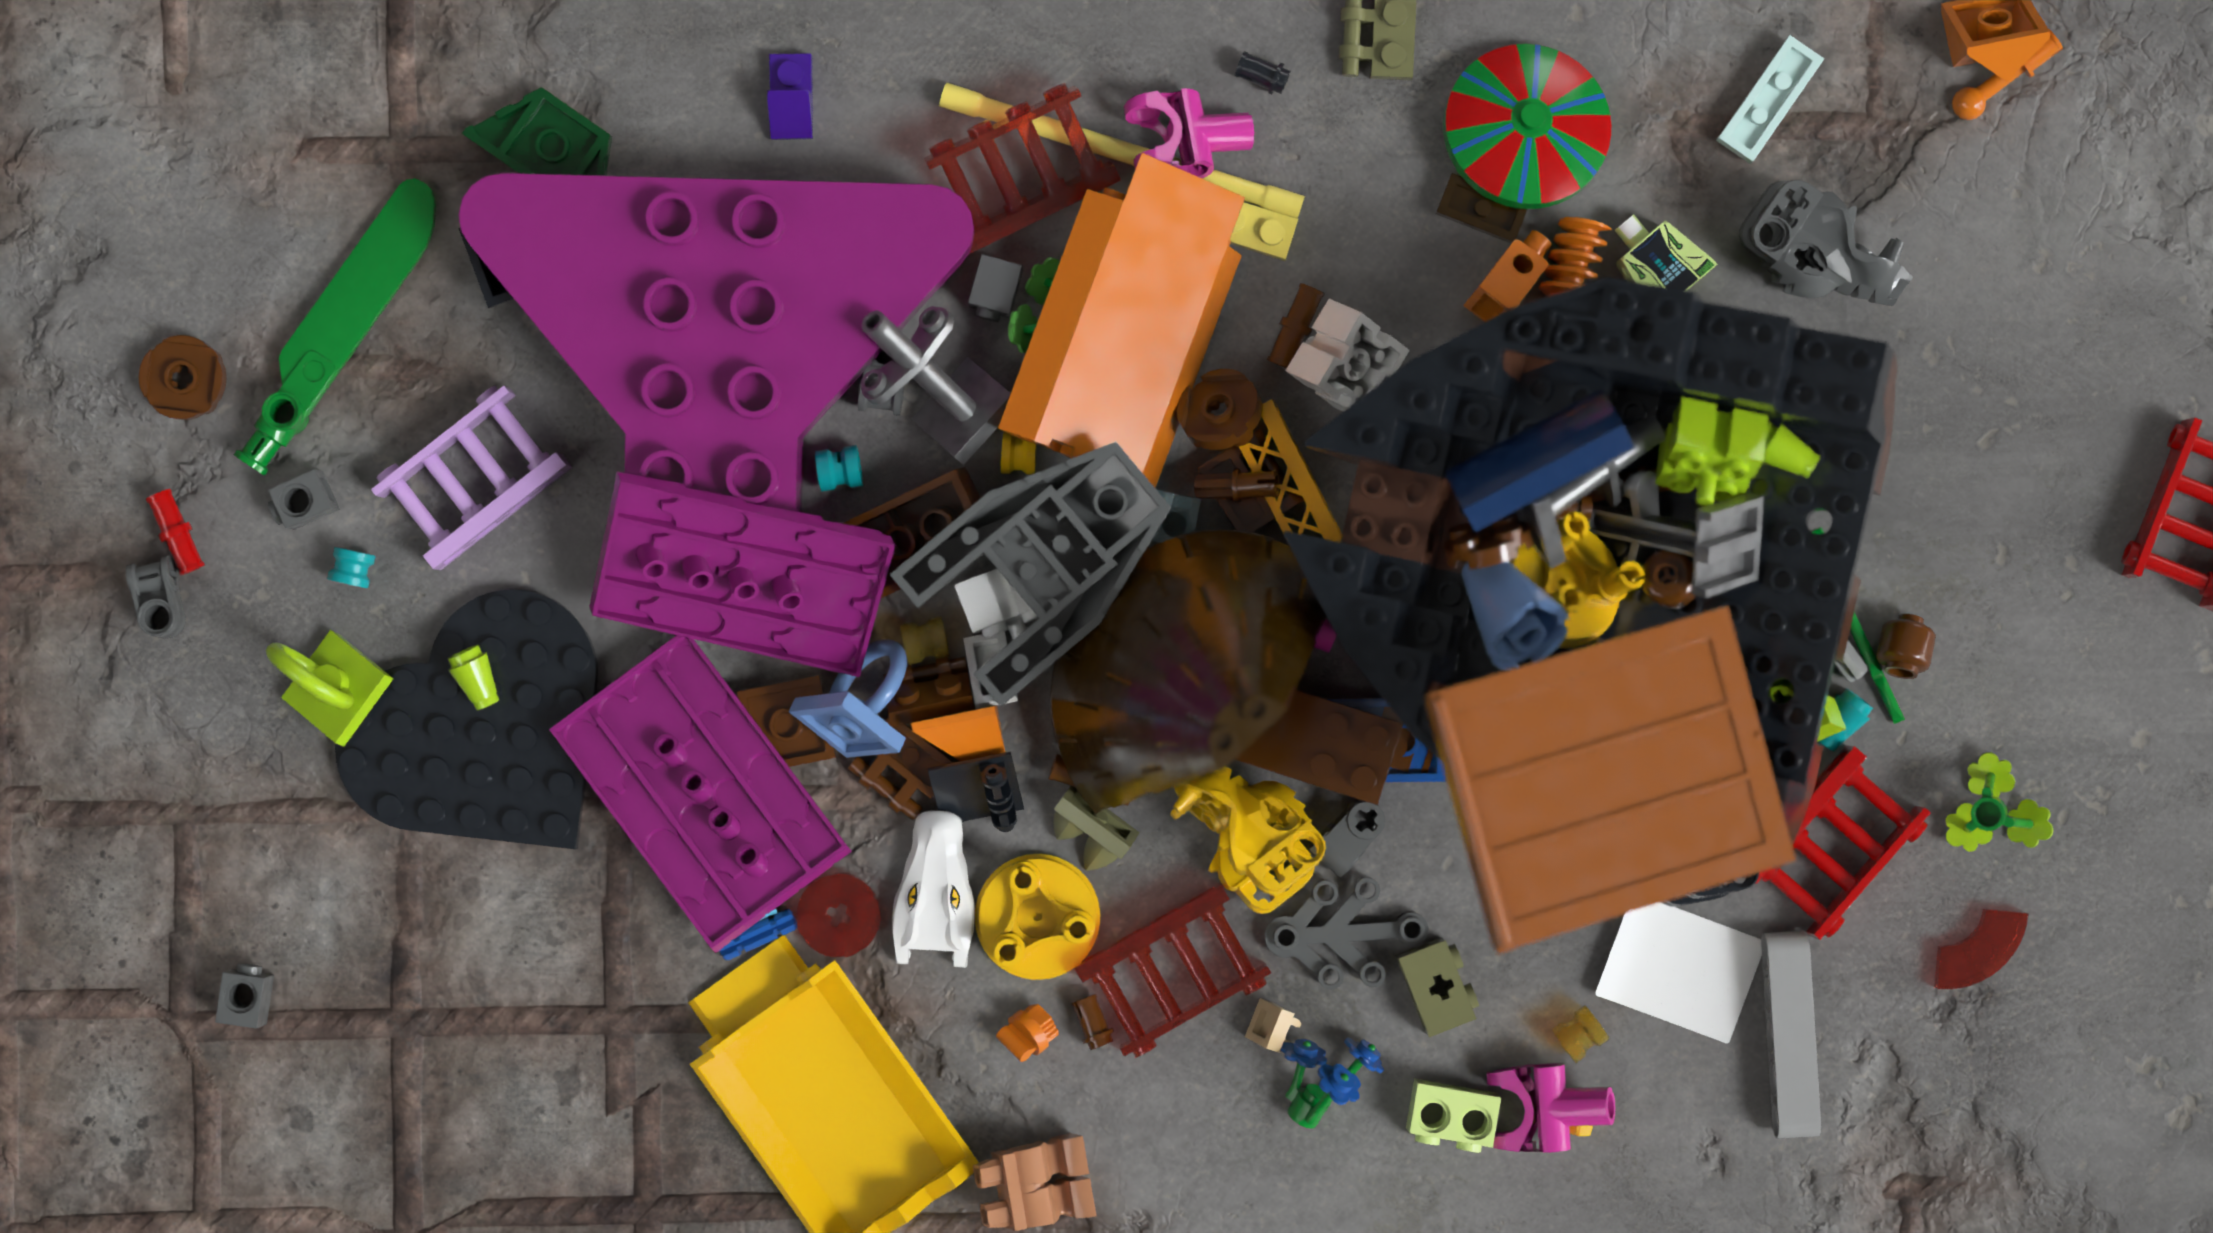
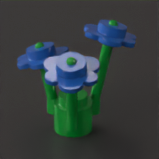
[1281,1037,1384,1129]

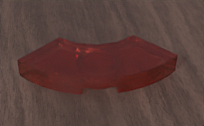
[1934,909,2029,989]

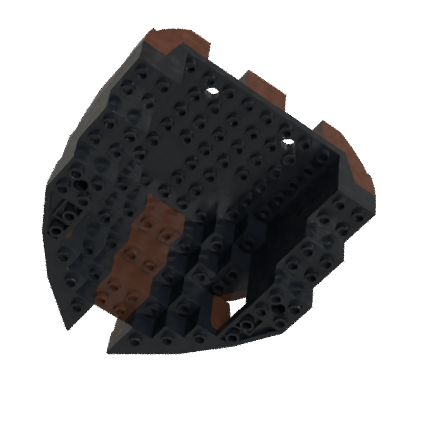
[1284,277,1897,869]

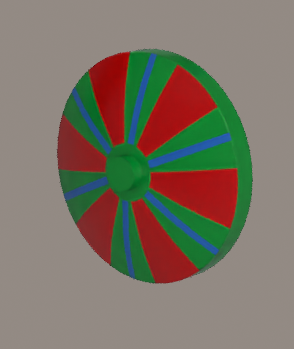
[1443,44,1612,209]

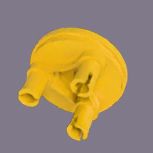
[1509,512,1645,648]
[975,854,1100,980]

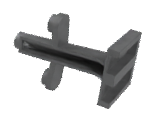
[861,306,1011,465]
[1515,416,1665,569]
[1588,470,1764,598]

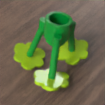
[1945,752,2054,852]

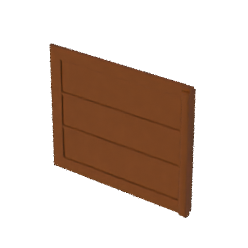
[1425,606,1796,954]

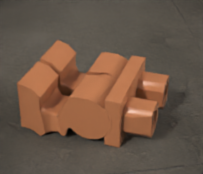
[973,1133,1097,1231]

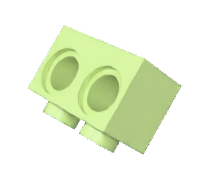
[1406,1078,1501,1152]

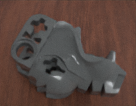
[1739,180,1913,306]

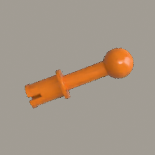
[1952,29,2063,120]

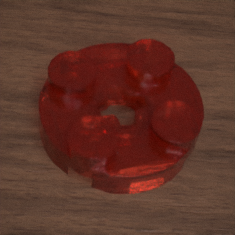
[797,873,881,957]

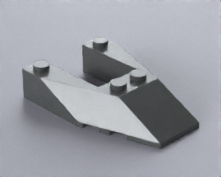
[890,442,1171,706]

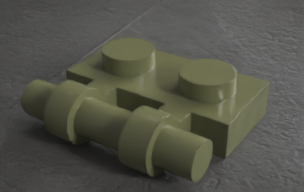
[1338,0,1417,81]

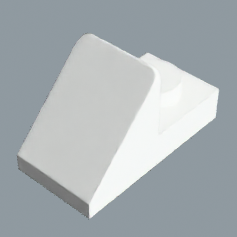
[963,631,1018,709]

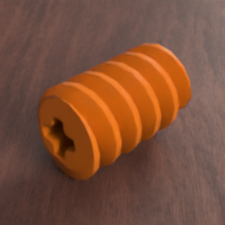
[1539,217,1612,296]

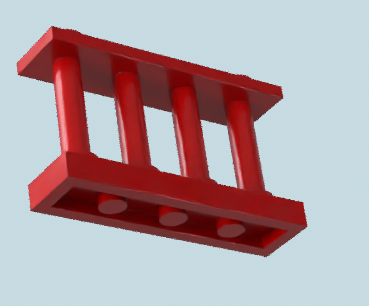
[2121,417,2213,611]
[1744,745,1931,940]

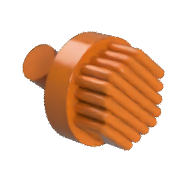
[996,1004,1059,1062]

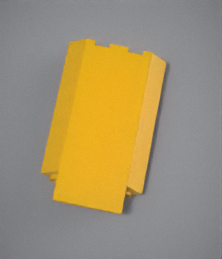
[688,935,979,1233]

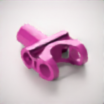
[1124,88,1254,178]
[1486,1063,1616,1153]

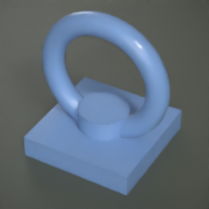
[789,639,907,758]

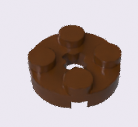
[139,335,227,420]
[1177,369,1262,450]
[1444,512,1534,569]

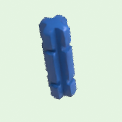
[719,909,798,960]

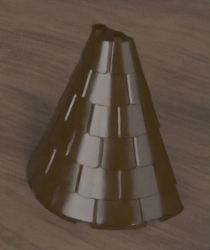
[1050,529,1327,814]

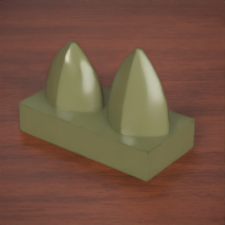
[1053,786,1140,871]

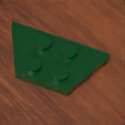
[462,87,612,176]

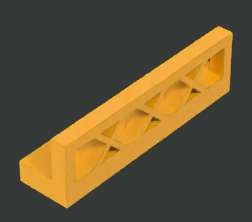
[1239,399,1342,542]

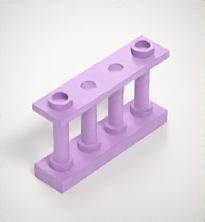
[371,386,572,570]

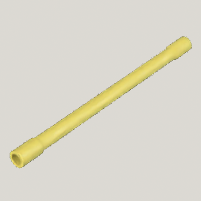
[939,82,1305,219]

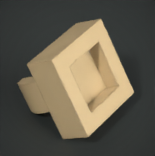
[1245,998,1301,1053]

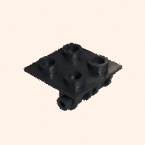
[928,751,1024,832]

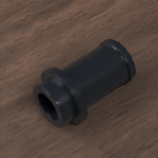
[1235,51,1291,95]

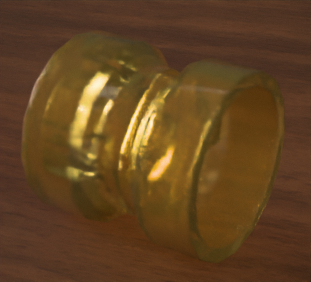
[900,616,950,665]
[1551,1005,1610,1063]

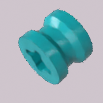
[327,546,376,588]

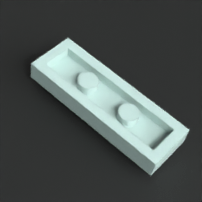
[1716,35,1824,164]

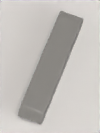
[1761,931,1821,1139]

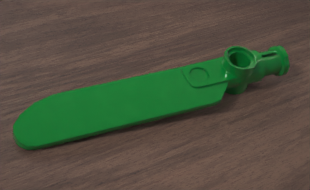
[233,178,436,476]

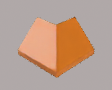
[1941,0,2050,82]
[911,706,1005,761]

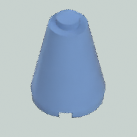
[1462,561,1569,670]

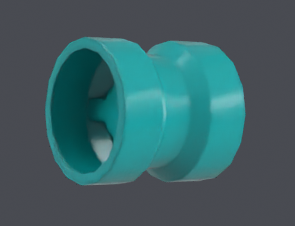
[815,445,863,492]

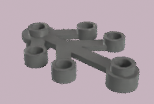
[1265,877,1428,990]

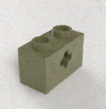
[1395,937,1479,1037]

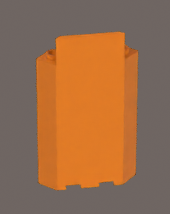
[998,153,1245,488]

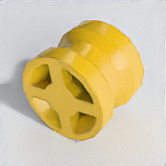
[1001,432,1037,475]

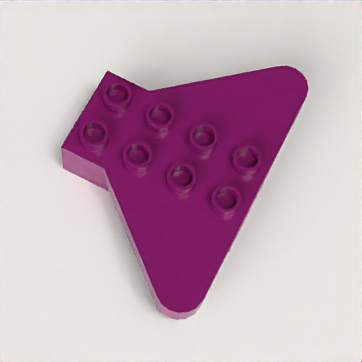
[459,173,974,513]

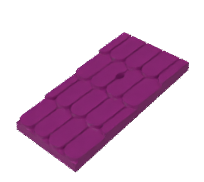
[589,472,895,677]
[549,635,852,953]

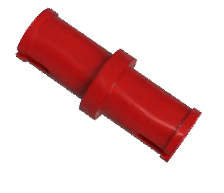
[146,488,205,576]

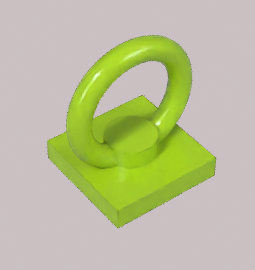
[266,630,393,747]

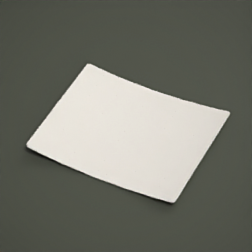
[1596,902,1762,1044]

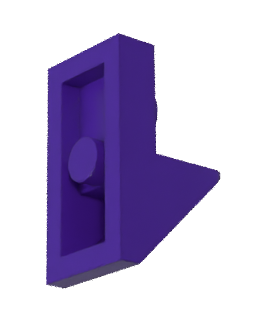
[767,54,813,140]

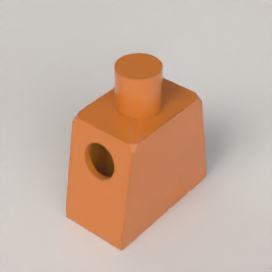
[1463,230,1552,322]

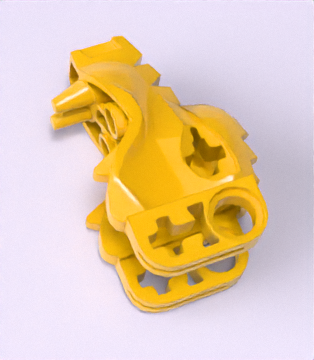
[1170,767,1326,914]

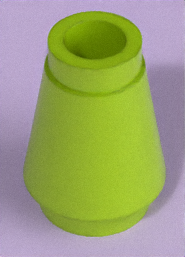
[1763,422,1821,479]
[447,644,500,710]

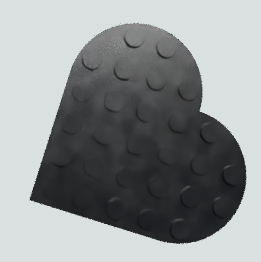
[335,589,598,849]

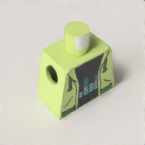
[1615,214,1718,291]

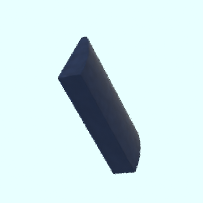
[1445,388,1635,532]

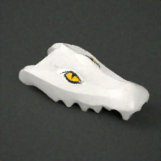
[892,810,975,968]

